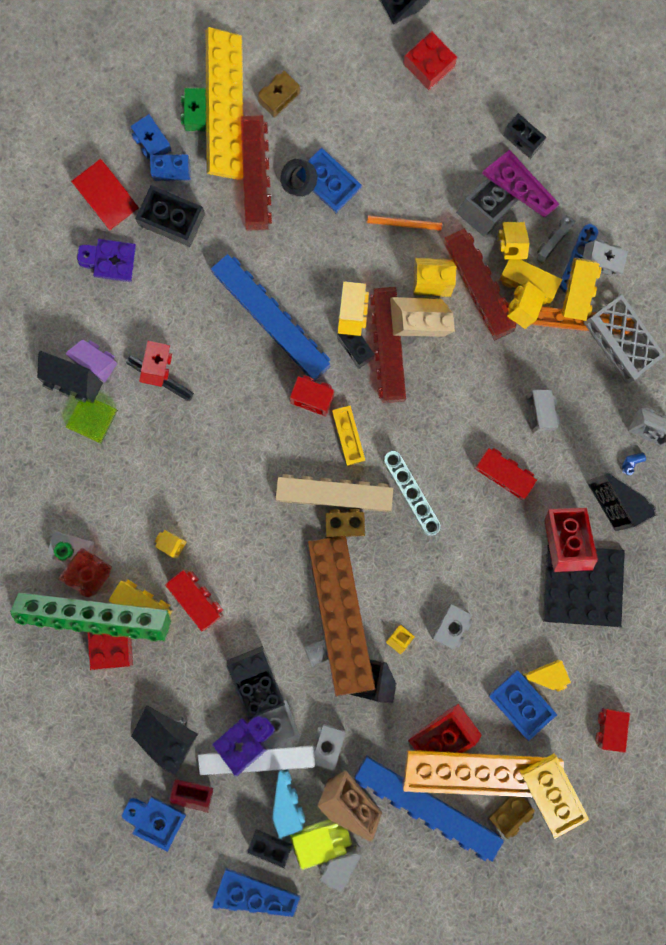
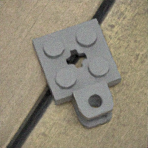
[251,700,300,749]

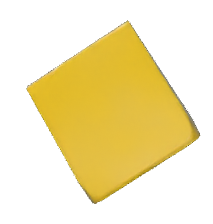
[386,624,415,654]

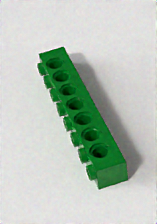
[10,593,171,642]

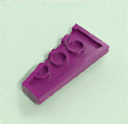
[482,150,559,218]

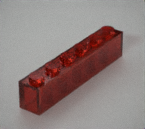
[241,115,272,231]
[444,228,517,341]
[370,287,406,403]

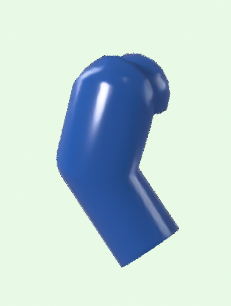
[622,452,646,475]

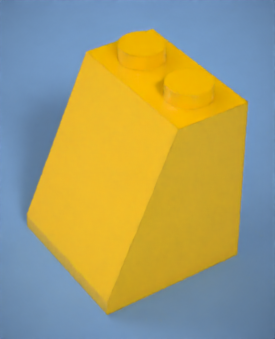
[413,258,456,297]

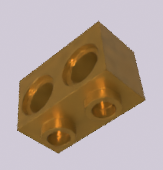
[326,509,365,537]

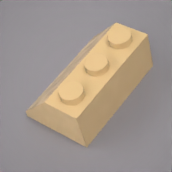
[390,297,455,337]

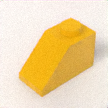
[155,530,187,558]
[523,660,571,692]

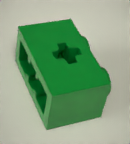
[181,88,206,131]

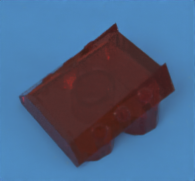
[58,547,112,598]

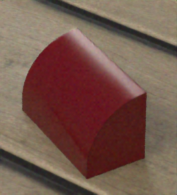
[170,779,214,813]

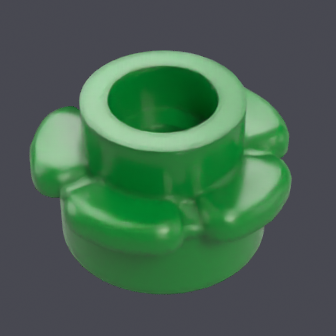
[53,542,73,561]

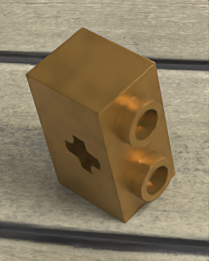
[258,70,300,118]

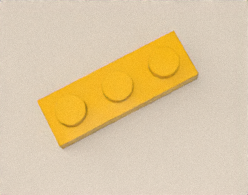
[332,405,365,466]

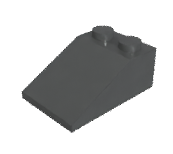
[456,178,518,237]

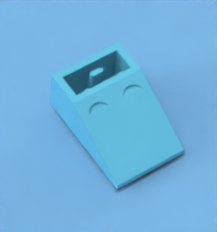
[273,769,306,838]

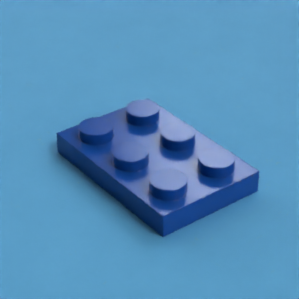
[296,147,362,213]
[488,670,557,741]

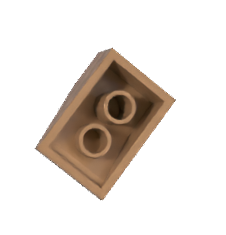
[318,771,382,841]

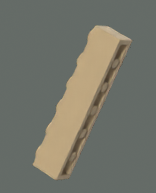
[276,474,393,512]

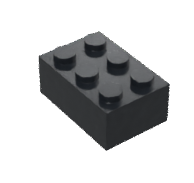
[135,185,205,247]

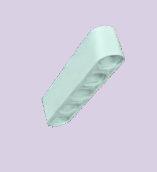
[384,451,441,536]

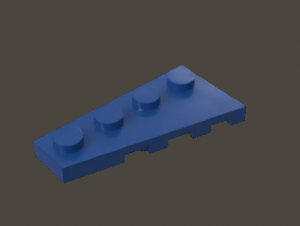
[211,868,300,917]

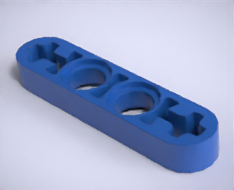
[560,224,598,293]

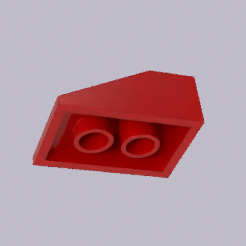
[408,703,482,753]

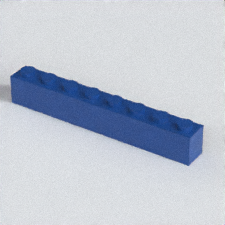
[211,254,330,382]
[354,755,504,862]

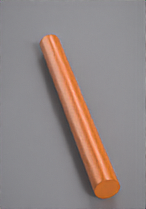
[367,216,442,231]

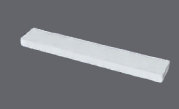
[198,746,315,775]

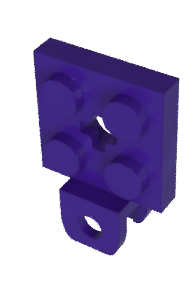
[77,239,136,282]
[212,716,275,776]

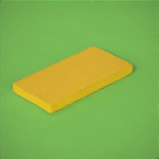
[520,753,589,838]

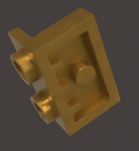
[488,796,535,839]

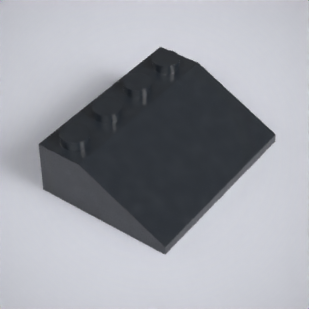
[586,472,656,531]

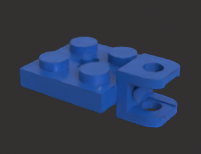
[122,796,186,852]

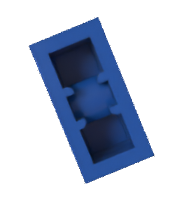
[131,114,172,159]
[150,154,191,181]

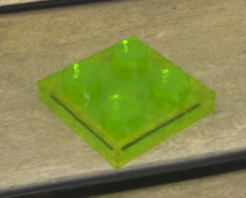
[66,399,118,444]

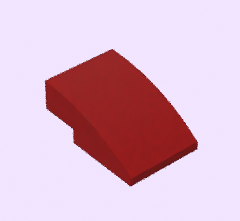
[71,158,139,230]

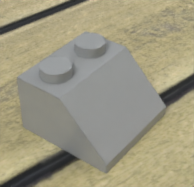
[526,390,560,433]
[319,845,361,893]

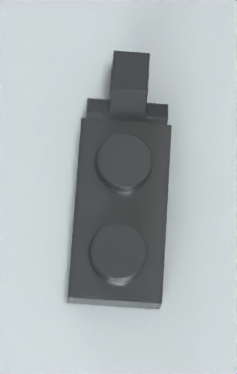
[537,215,575,263]

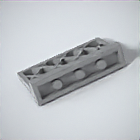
[584,294,665,383]

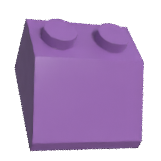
[65,340,117,382]

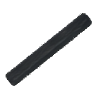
[126,355,194,401]

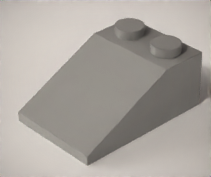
[628,407,666,447]

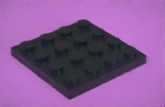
[543,545,625,627]

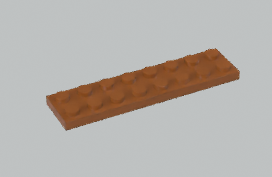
[308,536,375,697]

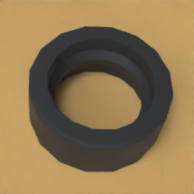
[280,159,318,197]

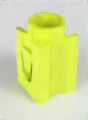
[290,819,351,870]

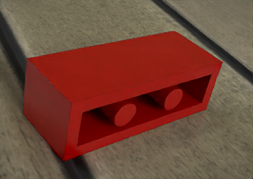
[474,448,537,500]

